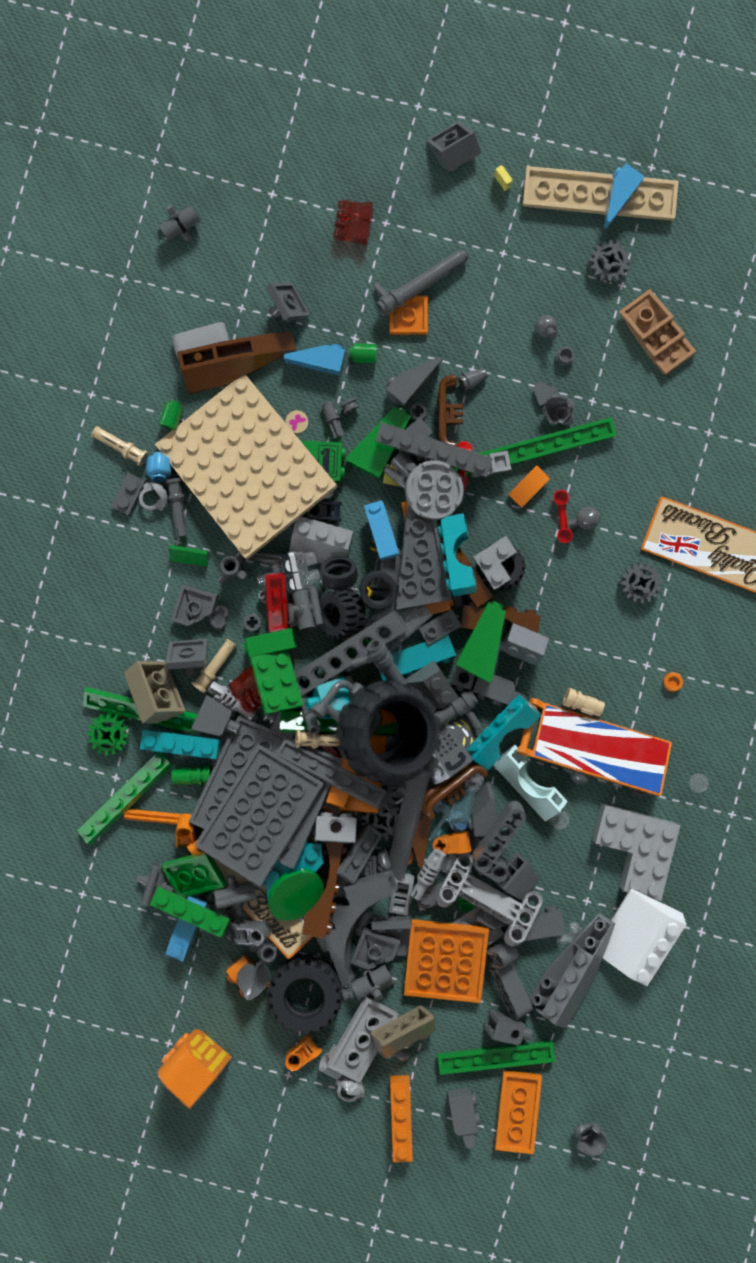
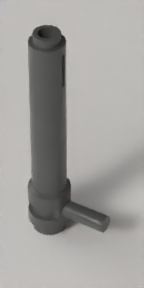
[373,250,468,316]
[352,639,407,684]
[386,690,482,752]

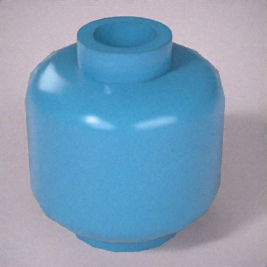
[146,452,171,482]

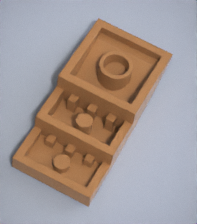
[619,289,696,376]

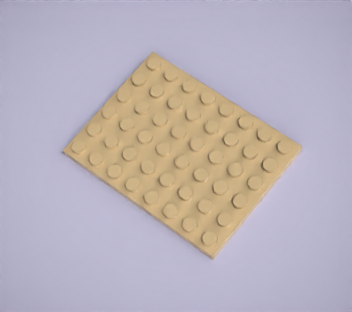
[155,375,338,560]

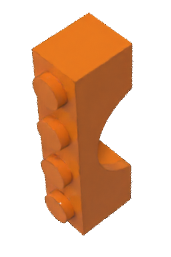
[390,1075,413,1162]

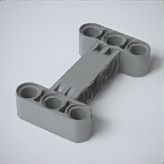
[436,853,542,947]

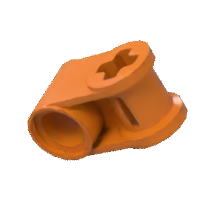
[175,814,197,848]
[433,831,472,854]
[285,1034,322,1071]

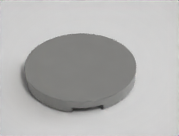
[405,460,463,520]

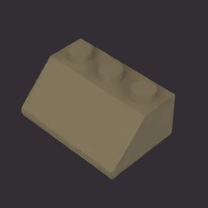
[124,661,186,724]
[370,1005,436,1059]

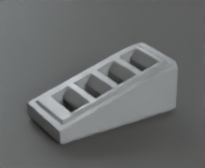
[389,874,414,916]

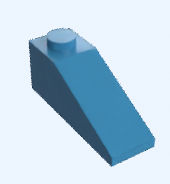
[603,163,645,229]
[284,344,346,376]
[364,500,399,561]
[166,895,207,962]

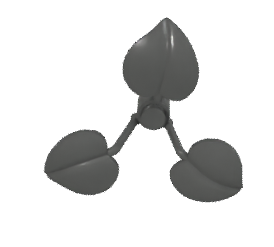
[222,909,303,1001]

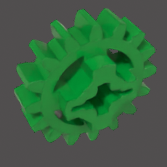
[86,713,130,756]

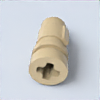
[562,687,605,716]

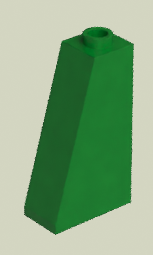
[345,407,411,480]
[455,601,506,683]

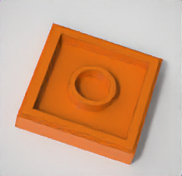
[390,295,428,335]

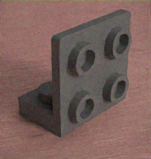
[372,916,411,956]

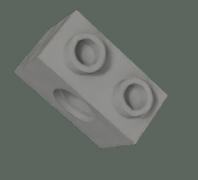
[315,813,356,843]

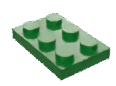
[249,649,303,715]
[161,852,227,897]

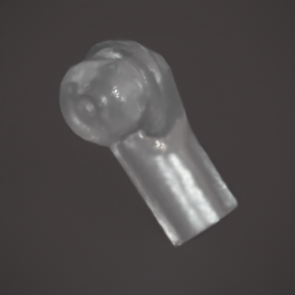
[556,922,581,945]

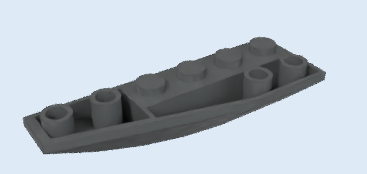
[529,913,615,1028]

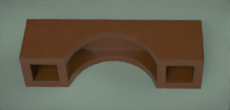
[460,602,541,633]

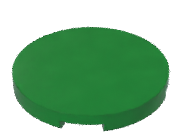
[267,868,324,921]

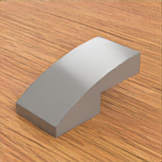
[469,451,511,478]

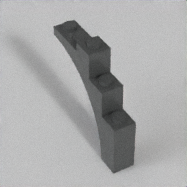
[316,870,398,987]

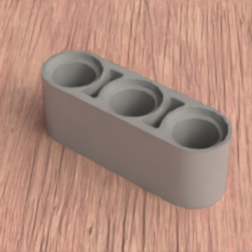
[172,322,229,357]

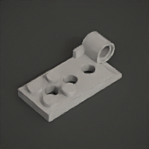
[319,996,399,1083]

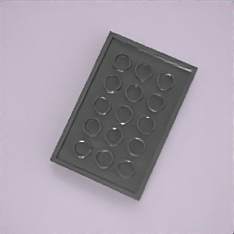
[195,744,325,888]

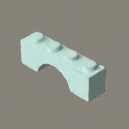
[494,745,567,821]

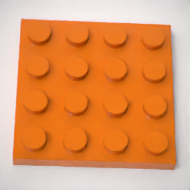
[404,919,489,1003]

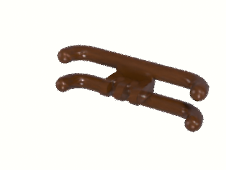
[438,375,463,447]
[420,762,488,820]

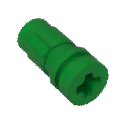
[171,766,212,785]

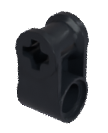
[306,501,342,522]

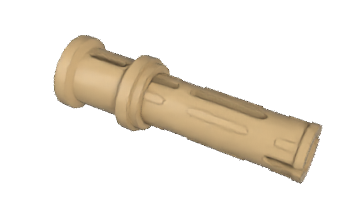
[91,426,148,467]
[191,639,237,693]
[295,730,340,749]

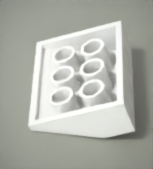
[603,889,686,986]

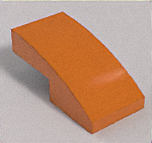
[508,465,550,508]

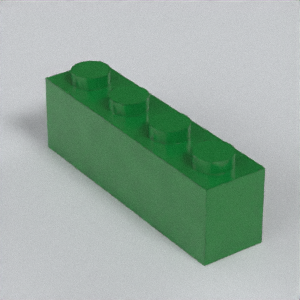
[150,886,232,939]

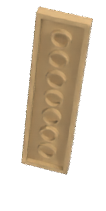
[522,166,679,221]

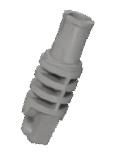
[207,681,257,721]
[410,849,446,900]

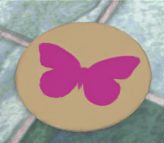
[285,410,308,433]

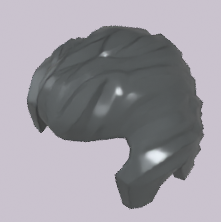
[543,394,575,426]
[574,1123,608,1157]

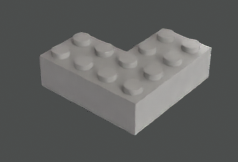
[592,803,680,901]

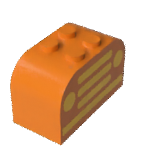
[158,1029,232,1108]

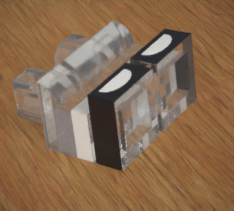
[280,550,321,593]

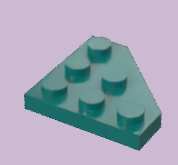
[266,843,324,900]

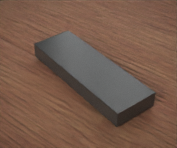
[336,824,383,885]

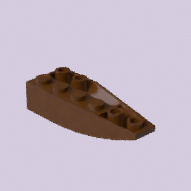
[177,331,296,394]

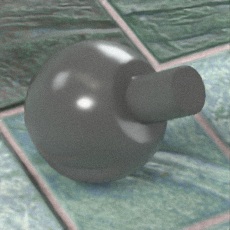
[534,315,558,339]
[568,507,601,530]
[562,767,593,785]

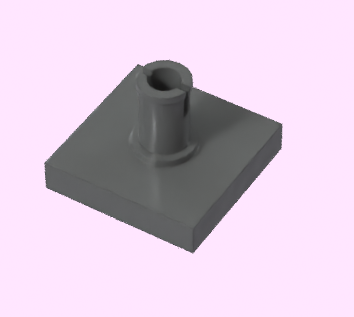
[266,282,310,321]
[166,639,208,676]

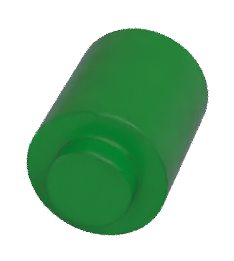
[349,343,377,364]
[158,400,183,430]

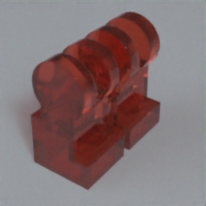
[333,200,373,245]
[228,667,262,713]

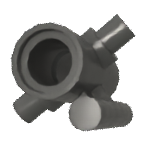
[158,205,201,242]
[384,451,419,490]
[218,551,250,584]
[289,587,324,632]
[137,863,174,907]
[214,875,257,915]
[351,965,395,1001]

